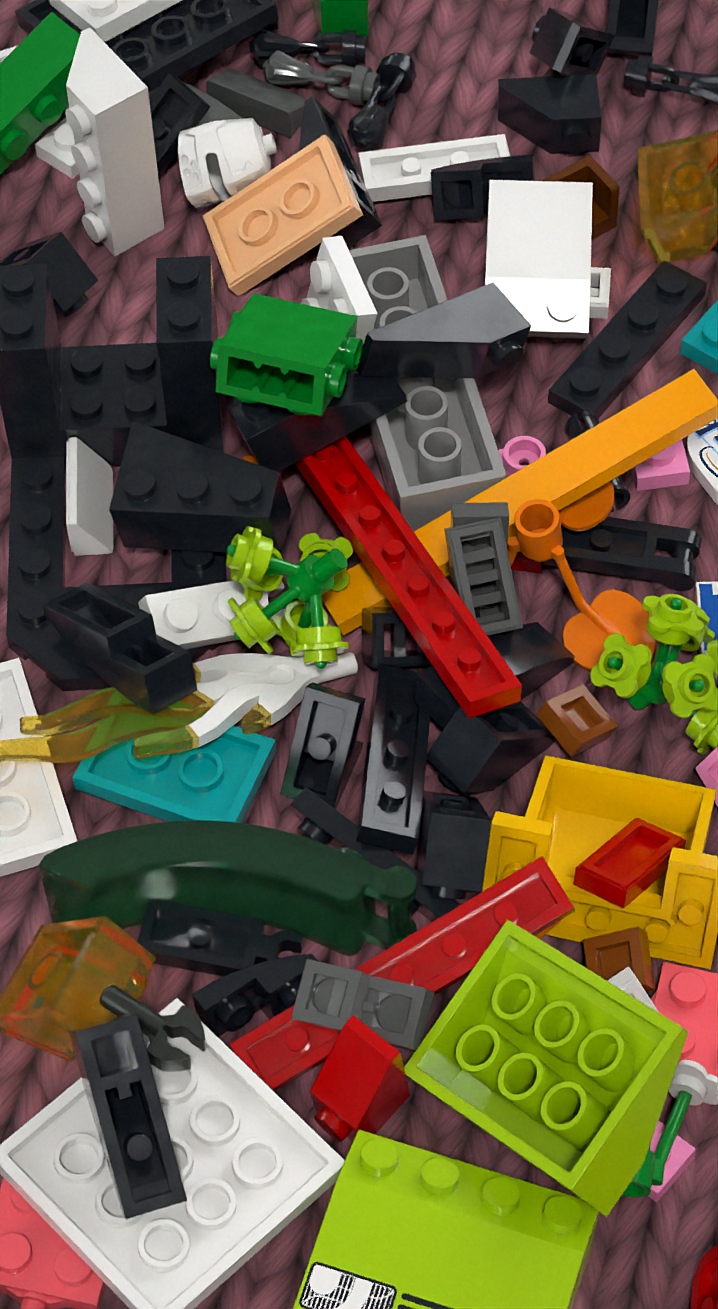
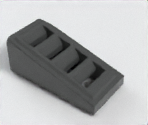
[444,517,523,635]

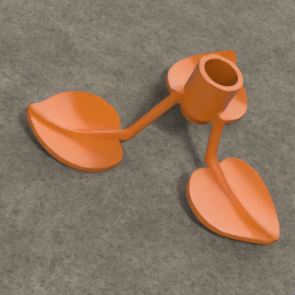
[446,481,656,672]

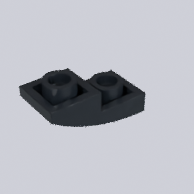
[192,954,318,1037]

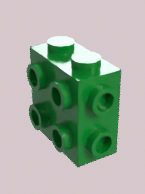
[210,293,363,416]

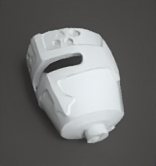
[178,118,277,208]

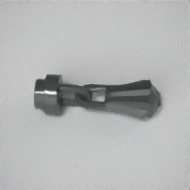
[263,50,380,106]

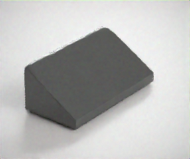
[206,69,307,138]

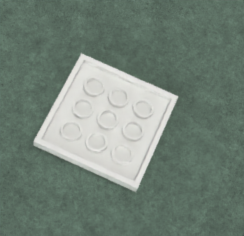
[0,998,345,1309]

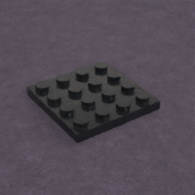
[15,0,279,93]

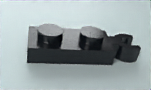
[135,897,303,977]

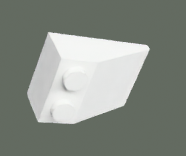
[485,180,593,338]

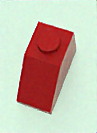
[310,1015,410,1142]

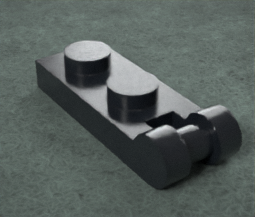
[543,517,702,591]

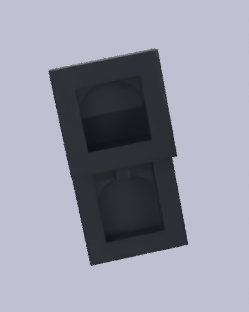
[431,154,536,221]

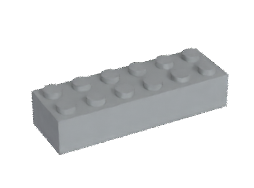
[349,235,507,532]

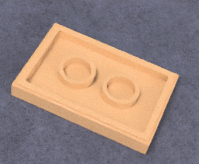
[203,134,363,296]

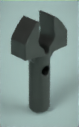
[99,985,205,1072]

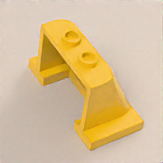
[482,755,718,969]

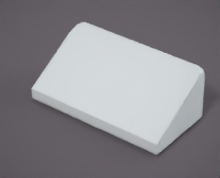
[66,437,114,556]

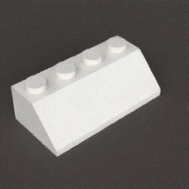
[66,27,165,256]

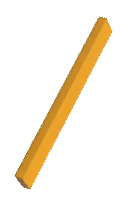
[322,369,718,636]

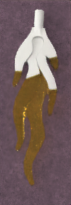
[0,652,358,763]

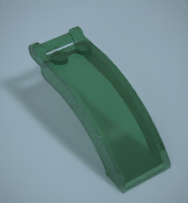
[38,820,417,956]

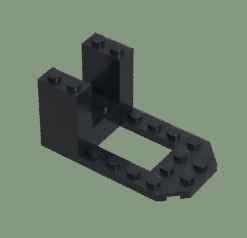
[0,256,227,691]

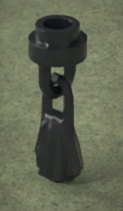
[249,29,366,68]
[347,52,416,152]
[624,55,718,105]

